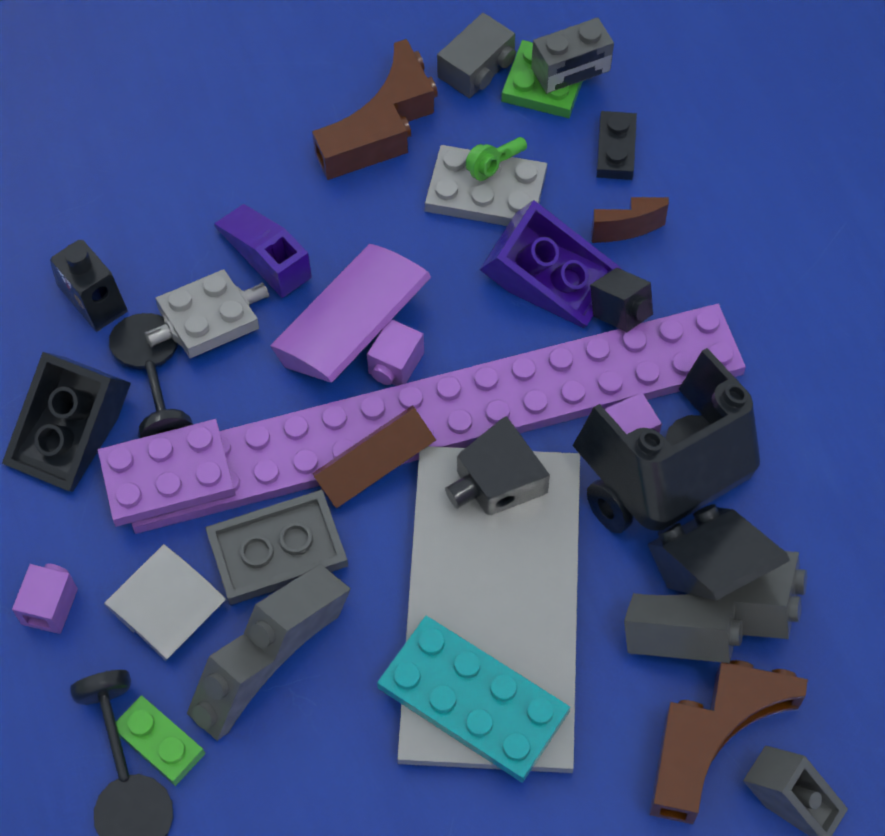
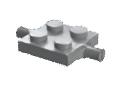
[144,269,269,358]

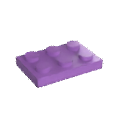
[98,419,236,527]

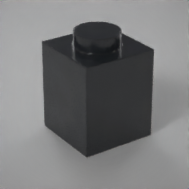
[590,268,653,332]

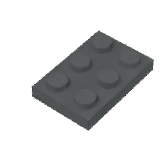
[205,489,348,605]

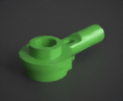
[466,137,527,181]

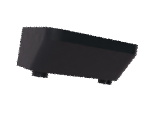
[572,348,760,531]

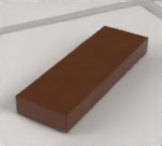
[313,405,436,508]

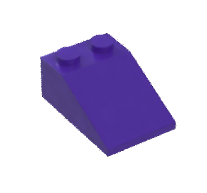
[479,200,622,328]

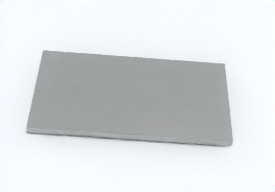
[397,446,580,773]

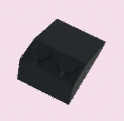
[2,352,131,492]
[647,504,790,601]

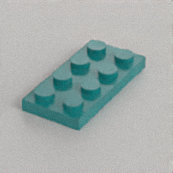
[377,615,571,783]

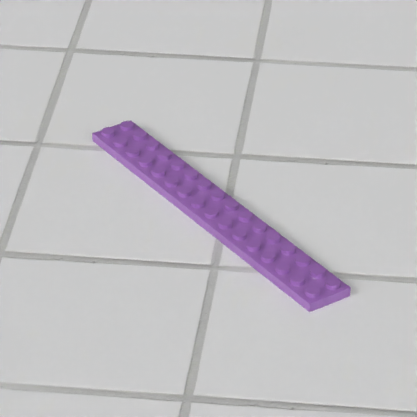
[132,303,746,534]

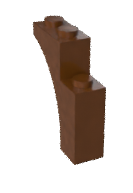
[312,39,438,180]
[649,660,808,824]

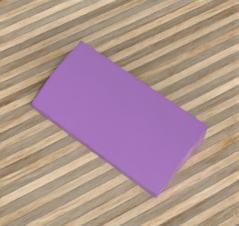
[270,244,431,383]

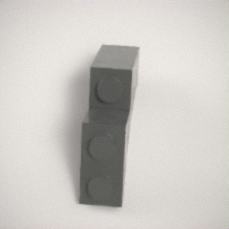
[624,551,807,663]
[187,564,351,741]

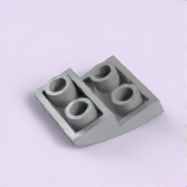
[104,544,226,661]

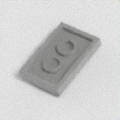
[425,145,547,226]

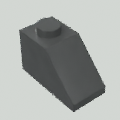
[743,745,848,836]

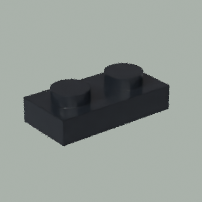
[596,111,637,180]

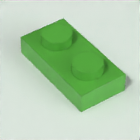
[116,695,206,786]

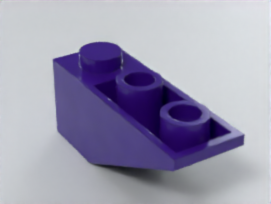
[214,204,312,298]

